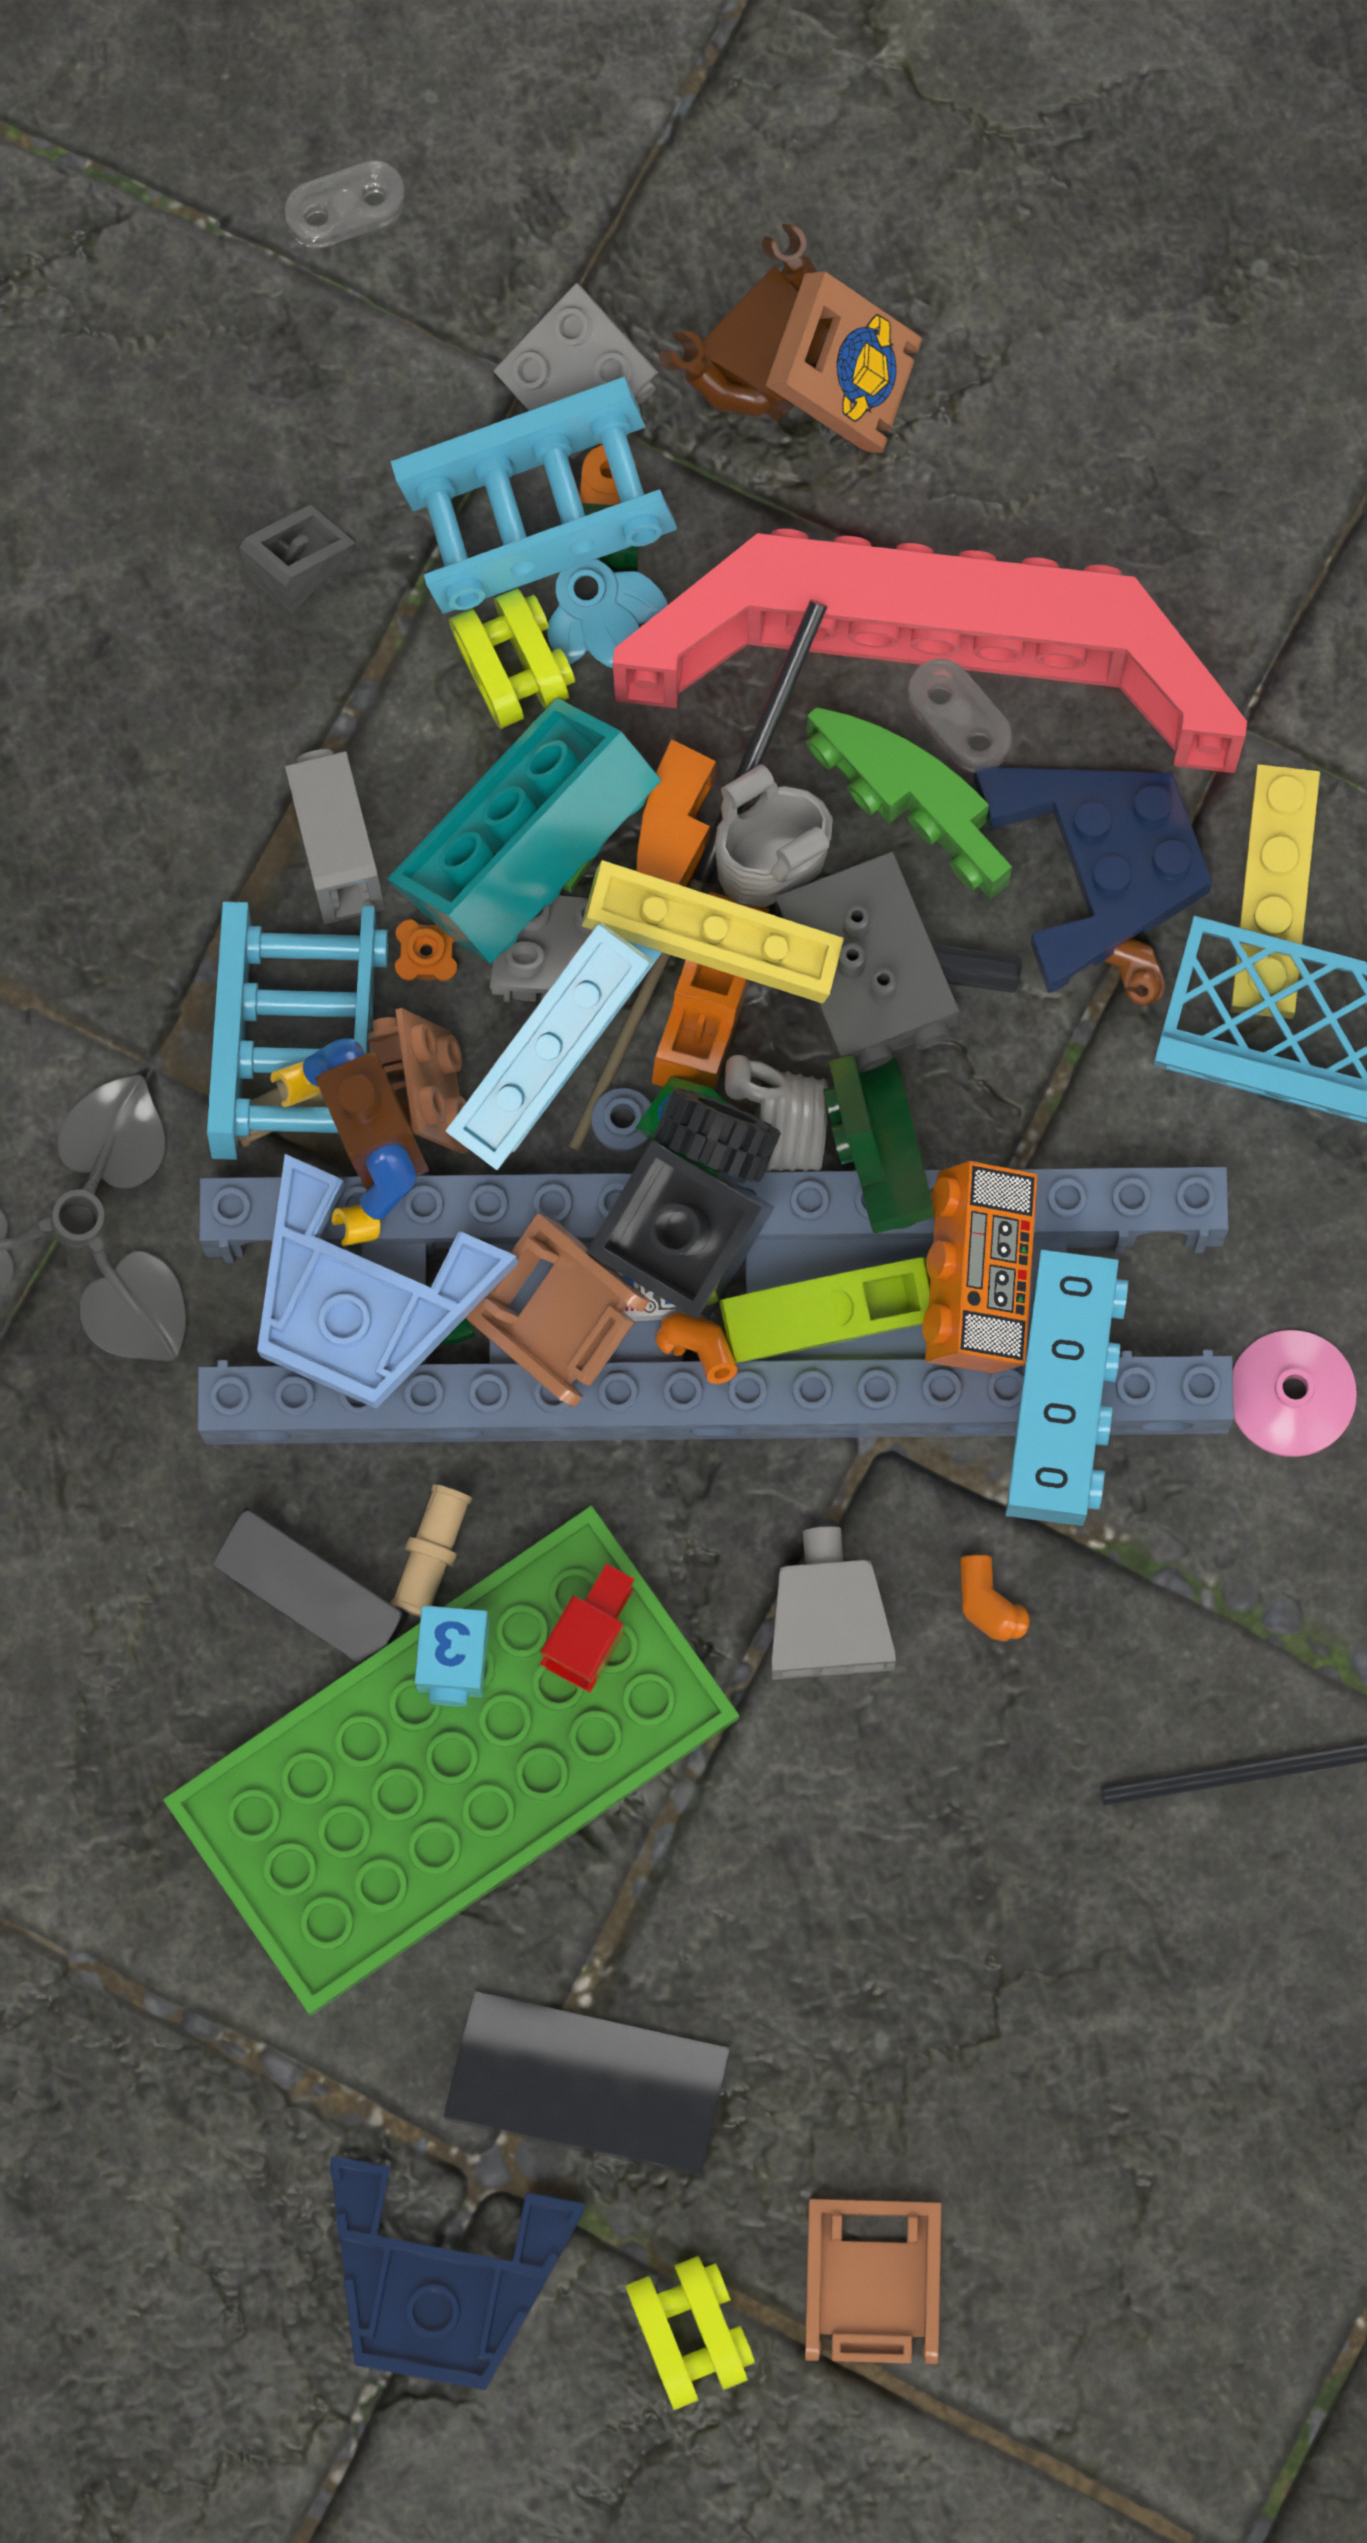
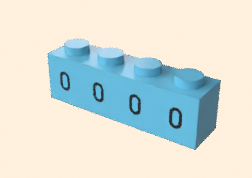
[1005,1250,1128,1526]

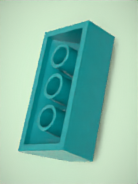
[387,698,662,964]

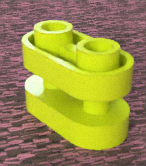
[449,588,575,729]
[625,2256,755,2410]

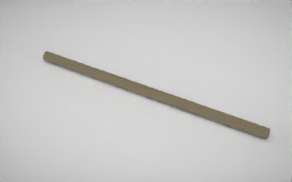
[568,879,703,1153]

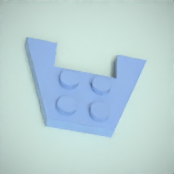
[257,1154,519,1409]

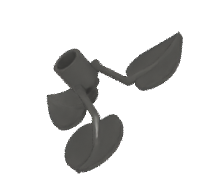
[0,1075,186,1362]

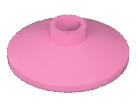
[1233,1330,1357,1457]

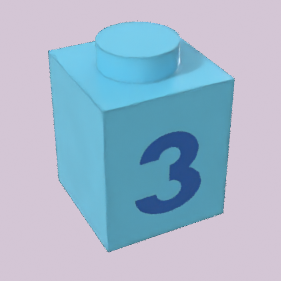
[415,1606,490,1707]

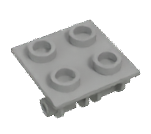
[493,283,658,460]
[490,895,594,1002]

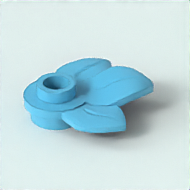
[547,559,668,668]

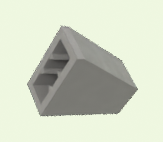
[285,749,385,925]

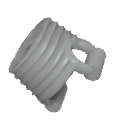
[715,764,833,907]
[718,1055,828,1173]

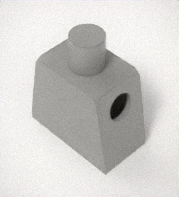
[771,1527,896,1680]

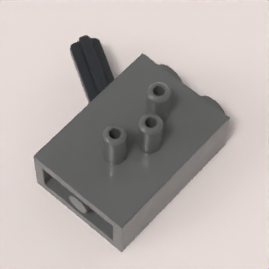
[775,852,1022,1073]

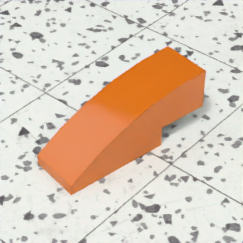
[637,739,717,887]
[651,892,770,1092]

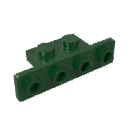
[823,1054,935,1233]

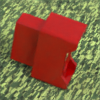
[540,1563,635,1693]

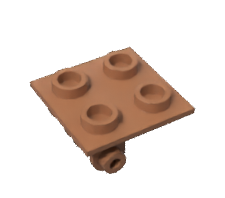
[367,1008,468,1154]

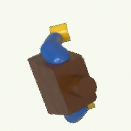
[270,1038,429,1246]

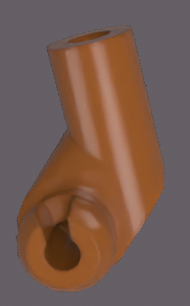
[1103,938,1165,1006]

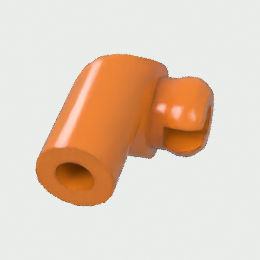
[655,1311,738,1384]
[960,1555,1030,1641]

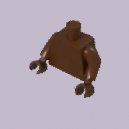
[659,223,833,420]

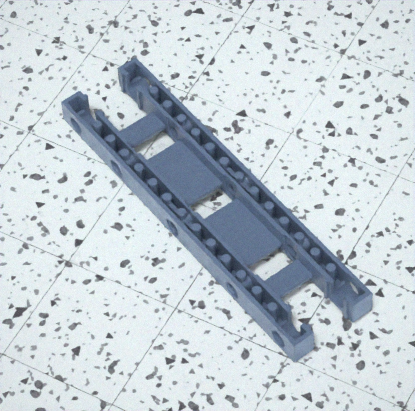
[198,1167,1234,1445]

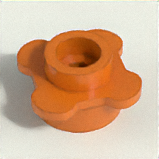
[395,919,457,982]

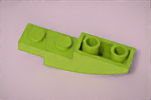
[719,1257,931,1363]

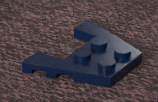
[974,767,1212,993]
[330,2156,585,2391]

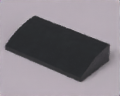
[444,1991,730,2178]

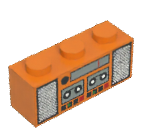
[922,1161,1037,1374]

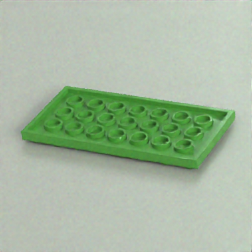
[163,1505,739,2016]

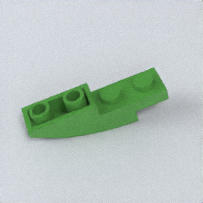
[806,707,1012,900]

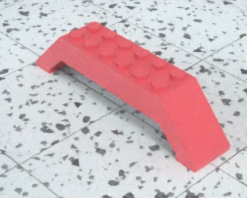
[613,529,1247,773]

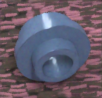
[591,1088,651,1152]

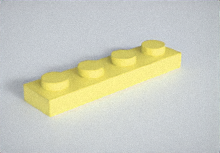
[1230,764,1320,1019]
[581,860,844,1003]

